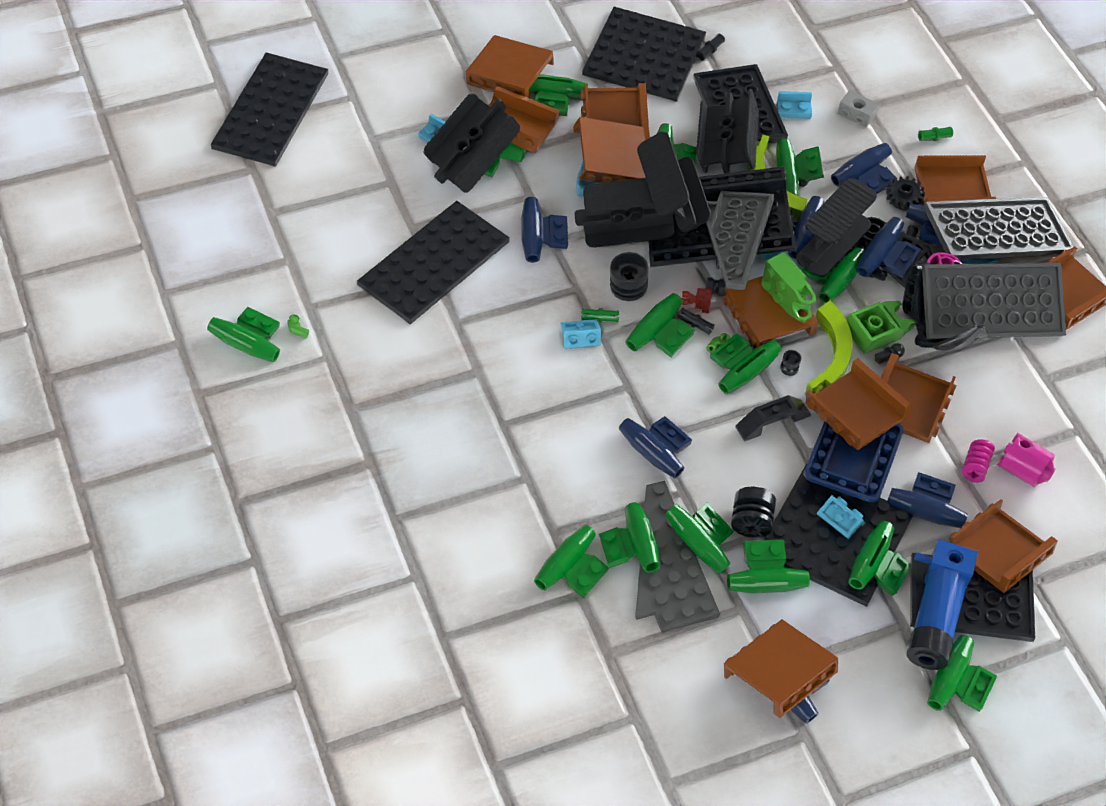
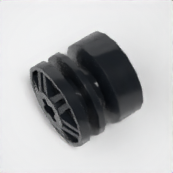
[610,252,649,301]
[731,486,776,538]

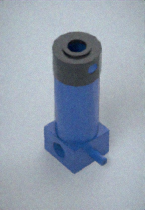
[906,539,978,670]

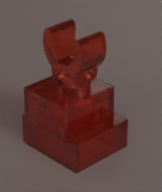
[681,288,712,314]

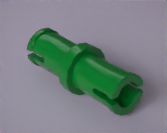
[918,127,953,141]
[581,308,619,323]

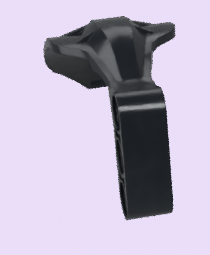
[902,263,988,351]

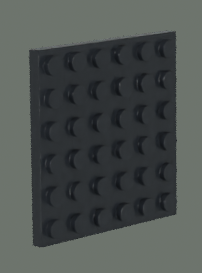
[582,6,706,102]
[764,463,913,607]

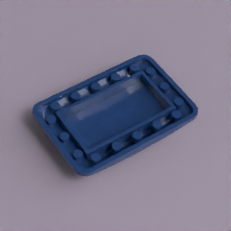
[804,421,904,502]

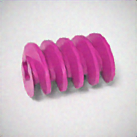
[961,439,995,483]

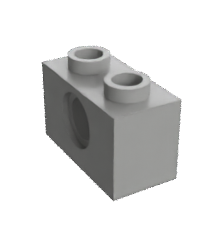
[837,90,879,127]

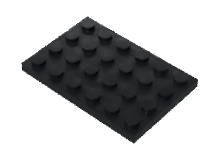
[693,64,788,143]
[910,553,1035,642]

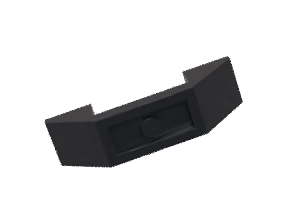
[735,395,811,442]

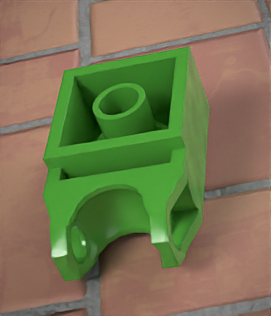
[761,252,816,323]
[847,301,916,354]

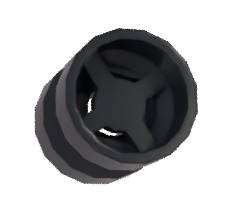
[705,277,725,297]
[780,350,802,376]

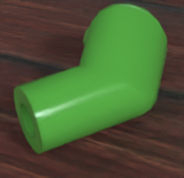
[287,314,309,338]
[706,333,730,353]

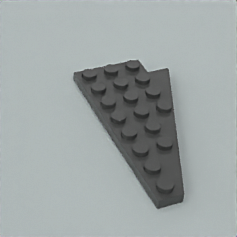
[706,191,774,290]
[635,481,720,633]

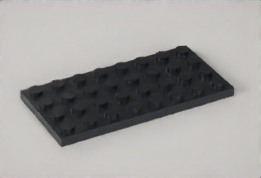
[211,52,329,167]
[357,200,510,325]

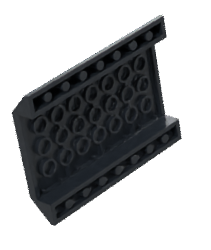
[648,166,797,267]

